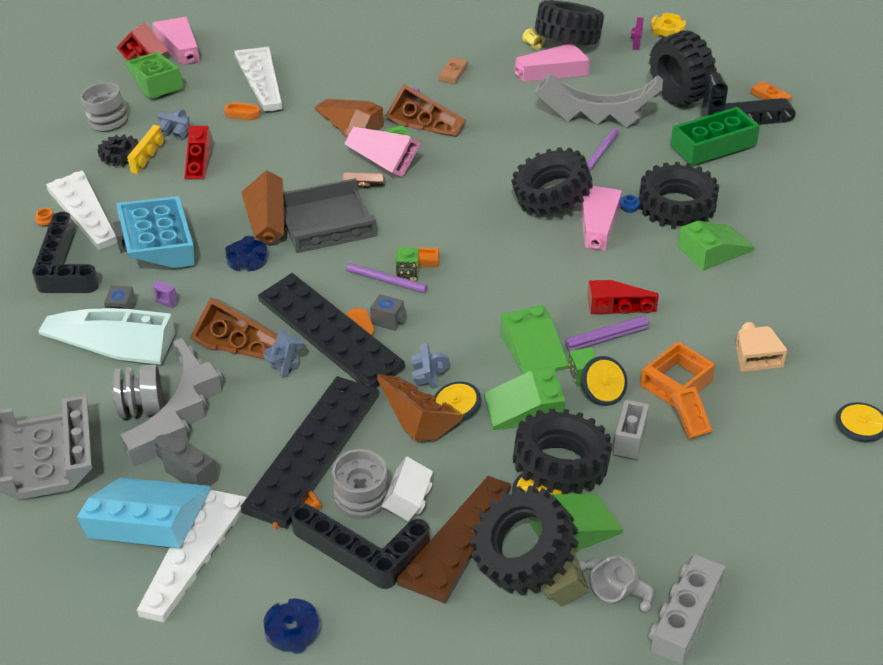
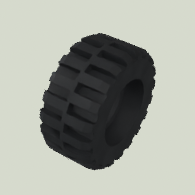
[535,0,604,45]
[649,30,717,106]

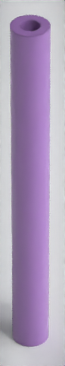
[587,128,619,171]
[346,263,428,293]

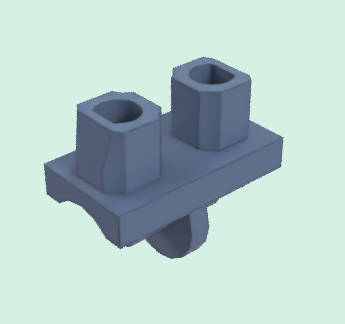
[158,109,190,140]
[263,330,303,378]
[411,343,450,389]

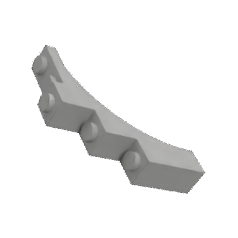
[535,72,663,128]
[120,338,223,466]

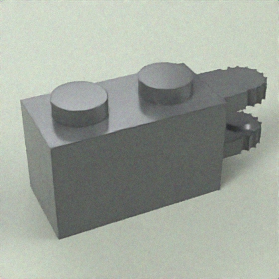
[154,434,218,486]

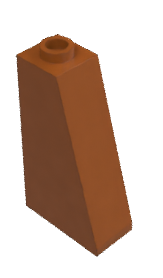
[242,170,284,245]

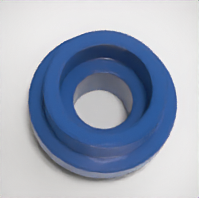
[620,194,640,213]

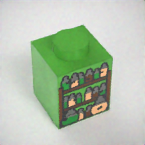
[396,247,420,282]
[568,347,596,387]

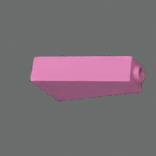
[152,17,200,65]
[514,43,590,82]
[345,127,421,177]
[580,186,622,251]

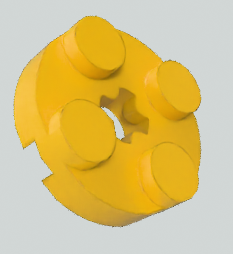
[651,13,686,36]

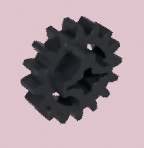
[97,134,139,166]

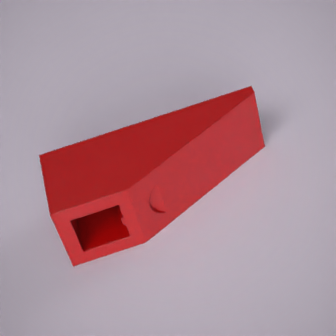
[184,126,213,180]
[587,280,659,315]

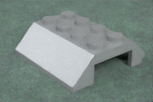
[0,395,92,500]

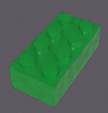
[670,107,760,165]

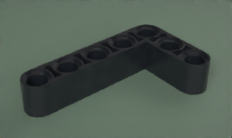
[701,72,796,125]
[32,211,99,293]
[290,503,430,589]

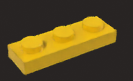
[127,125,164,174]

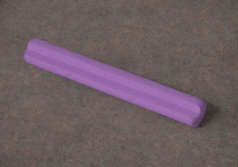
[565,316,649,351]

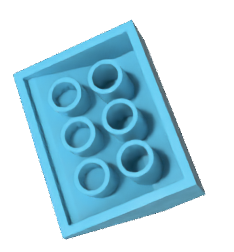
[116,196,194,268]
[77,477,211,548]

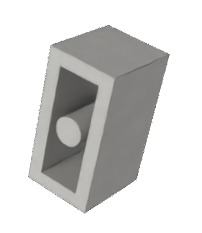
[613,400,649,460]

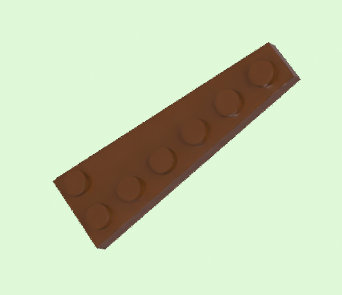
[397,476,511,604]

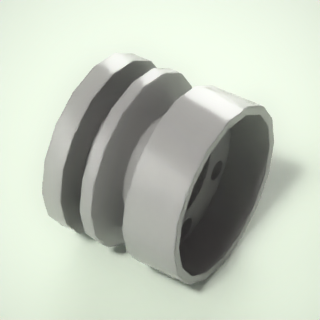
[80,82,128,131]
[112,364,163,418]
[332,449,387,519]

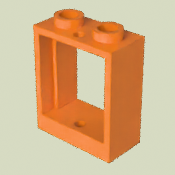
[640,341,716,408]

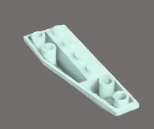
[38,308,175,365]

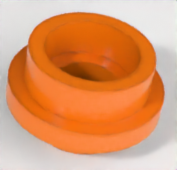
[35,208,55,226]

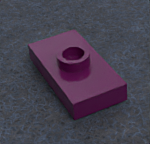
[631,17,644,50]

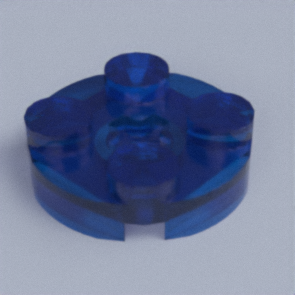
[225,236,268,272]
[263,598,320,654]

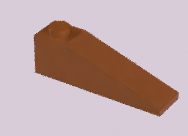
[385,84,466,137]
[315,99,384,138]
[190,298,278,359]
[377,374,464,442]

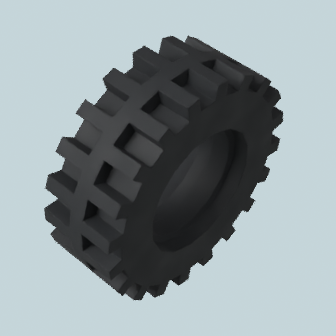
[511,147,593,217]
[639,162,719,229]
[512,408,612,494]
[470,485,579,595]

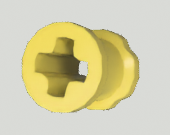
[522,28,545,50]

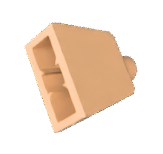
[736,322,787,372]

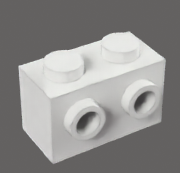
[382,456,433,521]

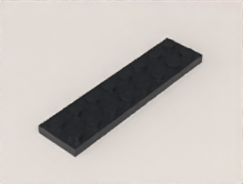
[258,273,405,388]
[240,376,379,529]

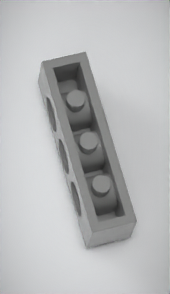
[649,554,725,665]

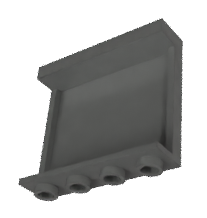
[283,178,377,253]

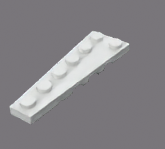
[234,47,282,111]
[46,171,117,251]
[137,490,247,622]

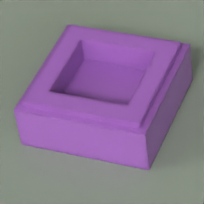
[153,280,178,308]

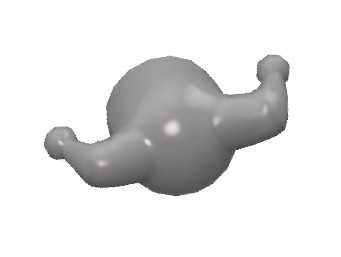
[578,555,655,613]

